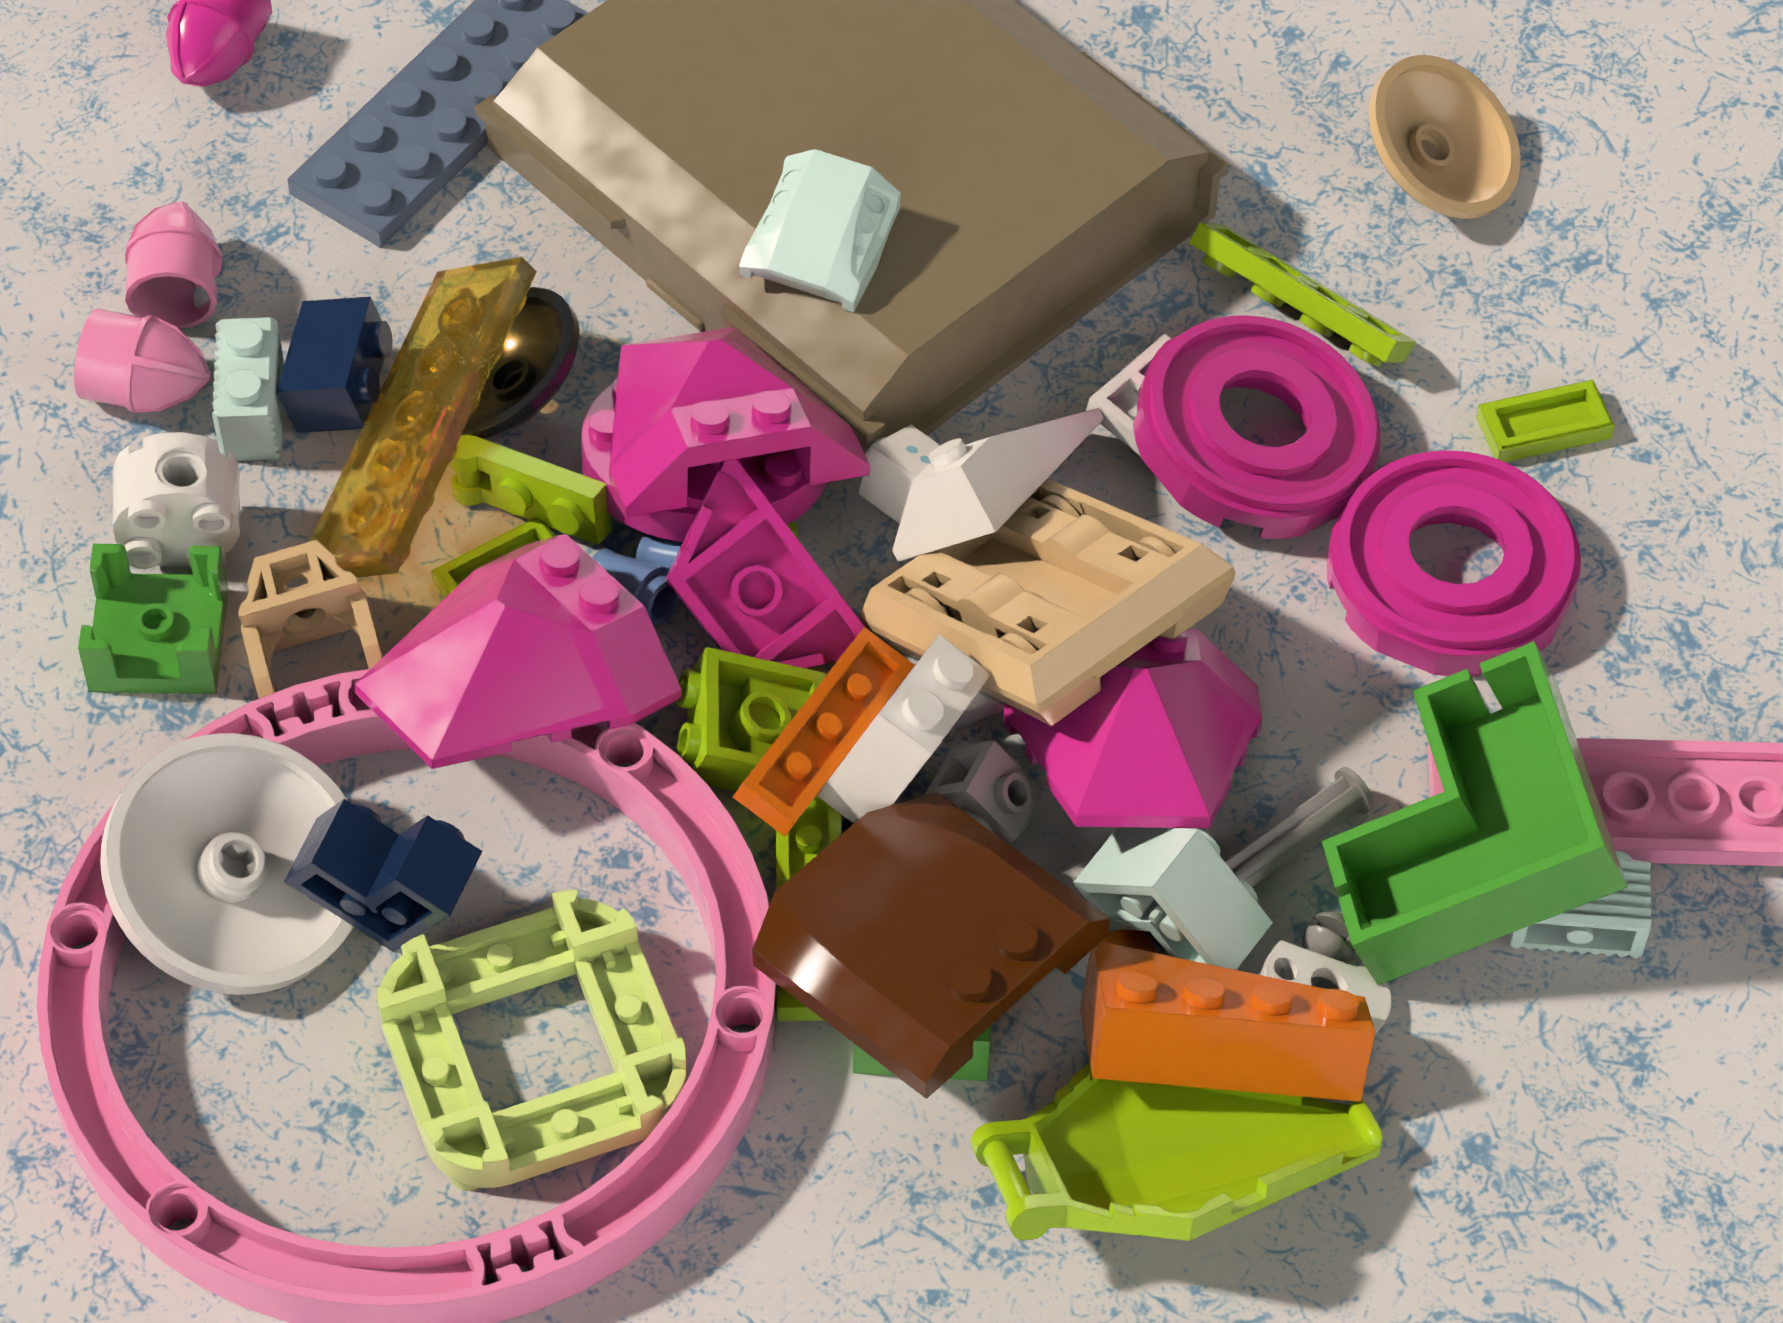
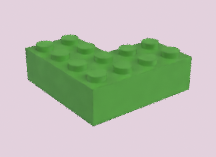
[1321,641,1627,985]

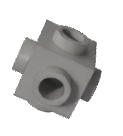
[925,740,1042,842]

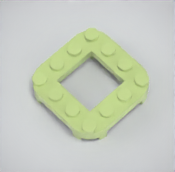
[377,890,687,1191]

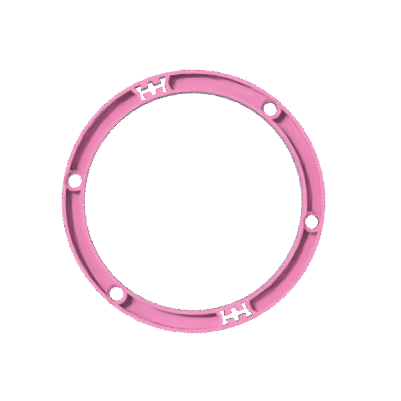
[37,669,777,1323]

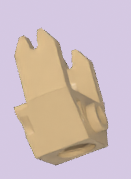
[238,540,385,699]

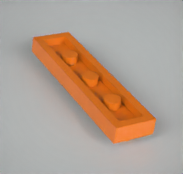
[732,627,915,837]

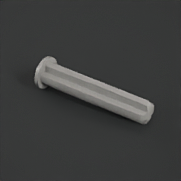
[1224,767,1374,887]

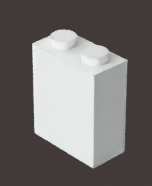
[817,634,990,823]

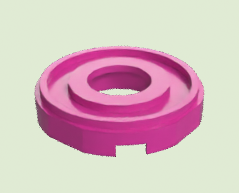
[1133,315,1381,539]
[1326,450,1581,677]

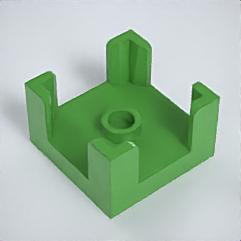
[78,543,229,694]

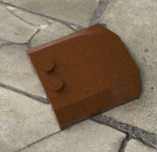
[752,792,1110,1099]

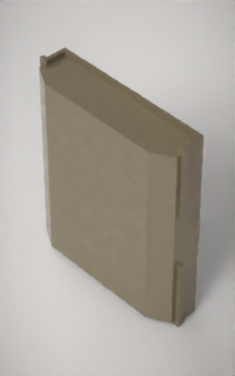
[474,0,1229,454]

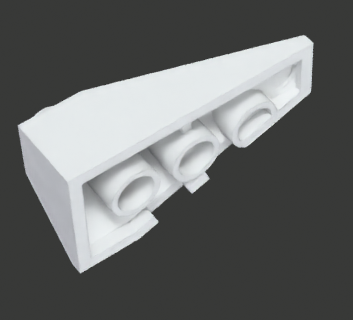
[892,408,1104,561]

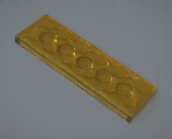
[309,257,537,578]

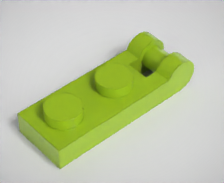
[447,435,612,545]

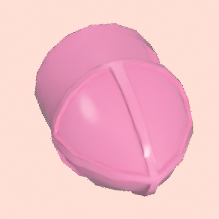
[125,201,223,329]
[74,308,211,413]

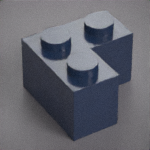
[284,799,482,952]

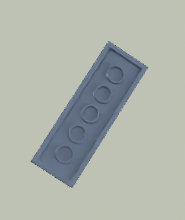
[287,0,588,248]

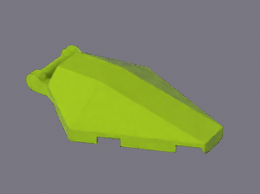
[970,1062,1382,1241]

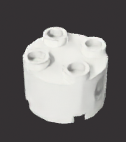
[113,432,240,569]

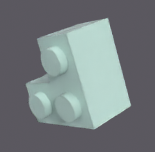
[1073,827,1273,970]

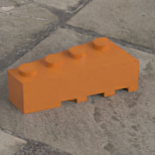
[1080,942,1375,1102]

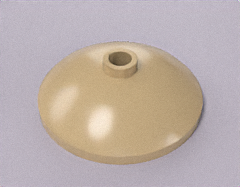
[1369,55,1521,219]

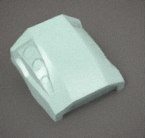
[739,149,901,313]

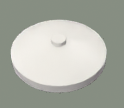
[100,733,353,995]

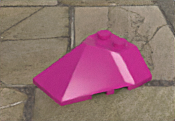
[609,328,870,518]
[355,534,682,769]
[1003,629,1262,828]

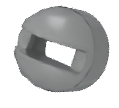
[1302,911,1355,964]

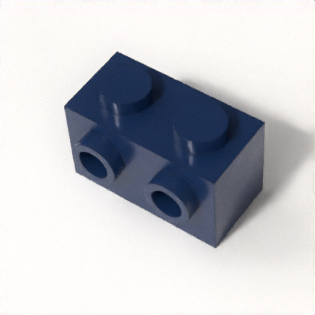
[276,296,393,433]

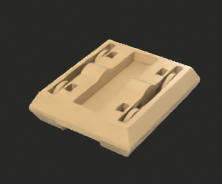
[859,478,1236,726]

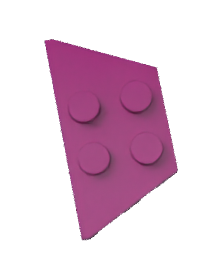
[665,459,865,668]

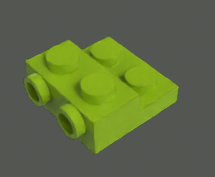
[676,647,826,791]

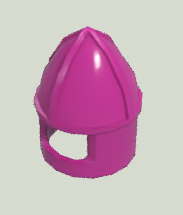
[166,0,273,87]

